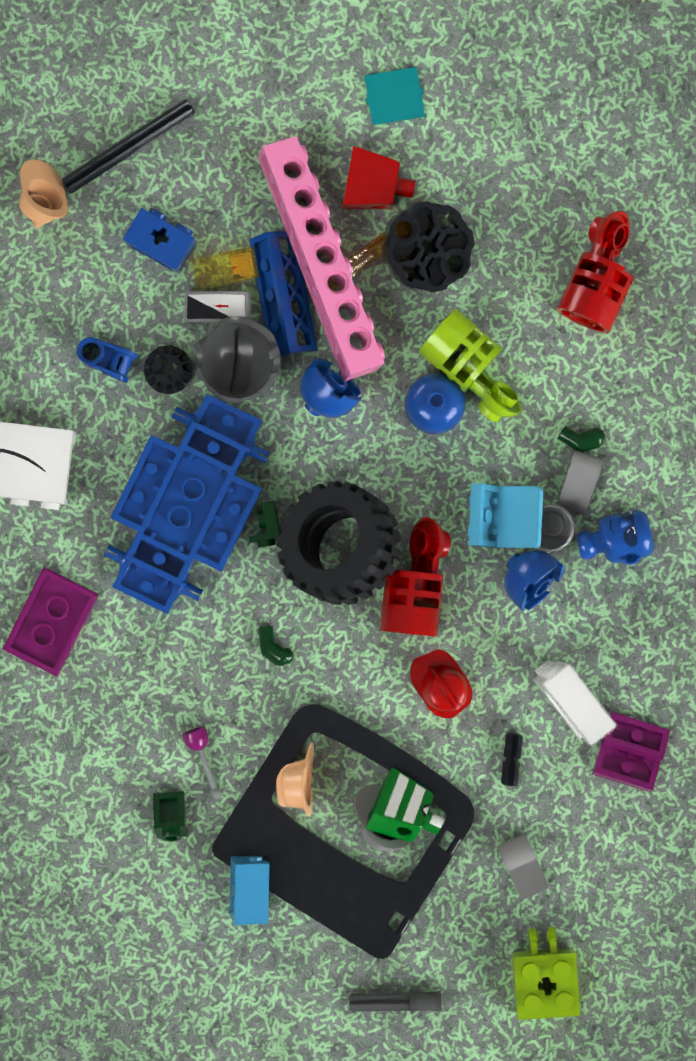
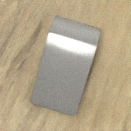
[557,450,603,514]
[497,834,549,900]

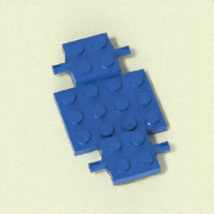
[104,394,271,614]

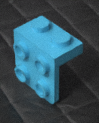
[468,484,543,548]

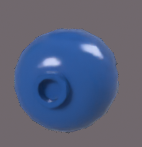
[300,358,362,418]
[405,374,465,434]
[504,550,565,611]

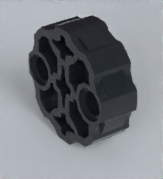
[381,201,475,292]

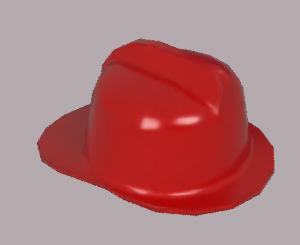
[410,649,472,718]

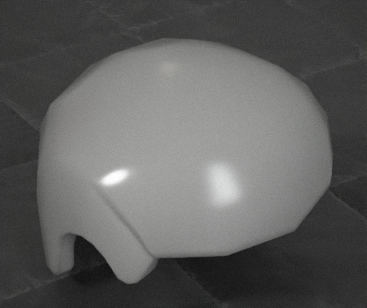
[538,504,575,552]

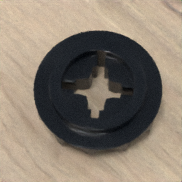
[144,345,193,394]

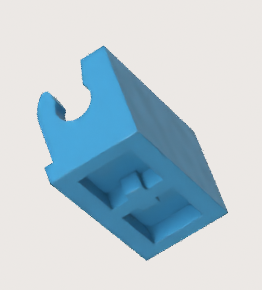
[230,856,269,925]

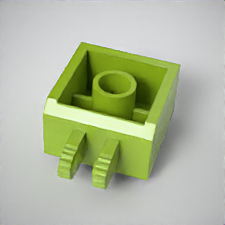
[511,927,581,1020]

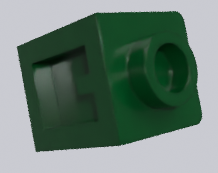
[249,501,281,548]
[153,791,188,842]

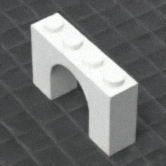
[532,660,616,746]

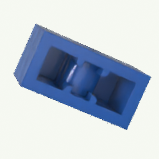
[123,208,197,274]

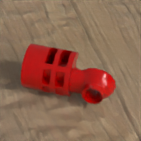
[556,211,635,334]
[379,517,451,637]

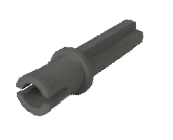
[349,989,441,1014]

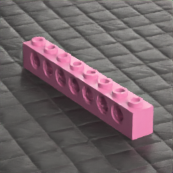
[258,136,385,382]

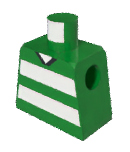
[365,767,444,842]

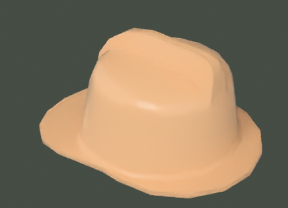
[19,159,68,228]
[276,742,314,817]

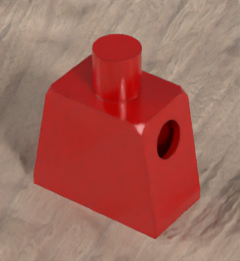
[343,146,416,210]

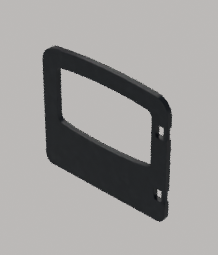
[212,704,474,959]

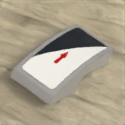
[184,291,251,324]

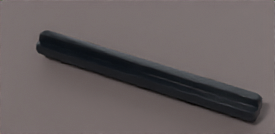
[61,100,195,193]

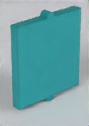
[364,67,425,126]

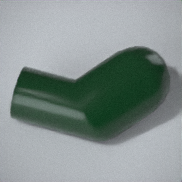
[558,426,605,453]
[258,626,293,666]

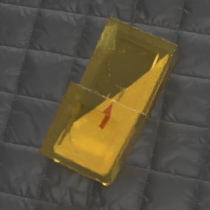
[191,247,259,291]

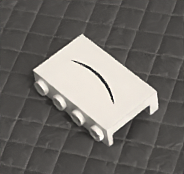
[0,422,76,510]

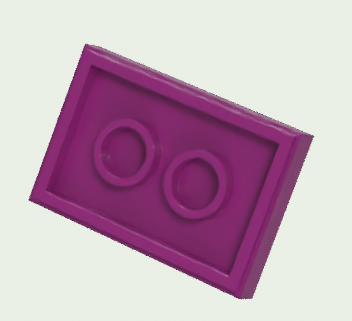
[2,567,99,677]

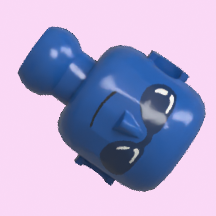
[576,510,654,565]

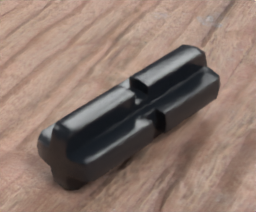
[501,733,523,786]

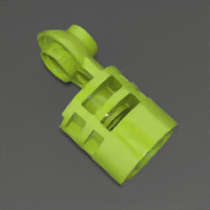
[418,308,522,422]

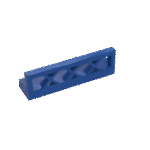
[249,231,317,358]

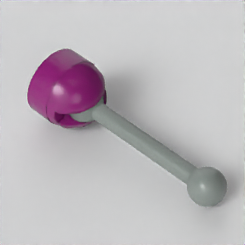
[182,726,222,800]

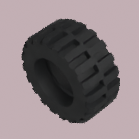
[276,481,401,605]

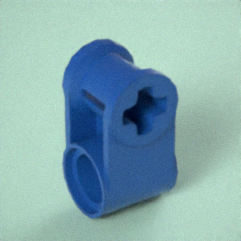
[77,337,139,383]

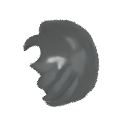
[195,316,281,403]

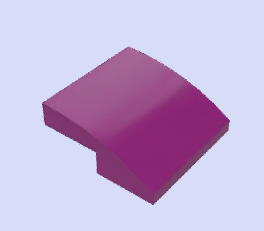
[592,712,670,793]

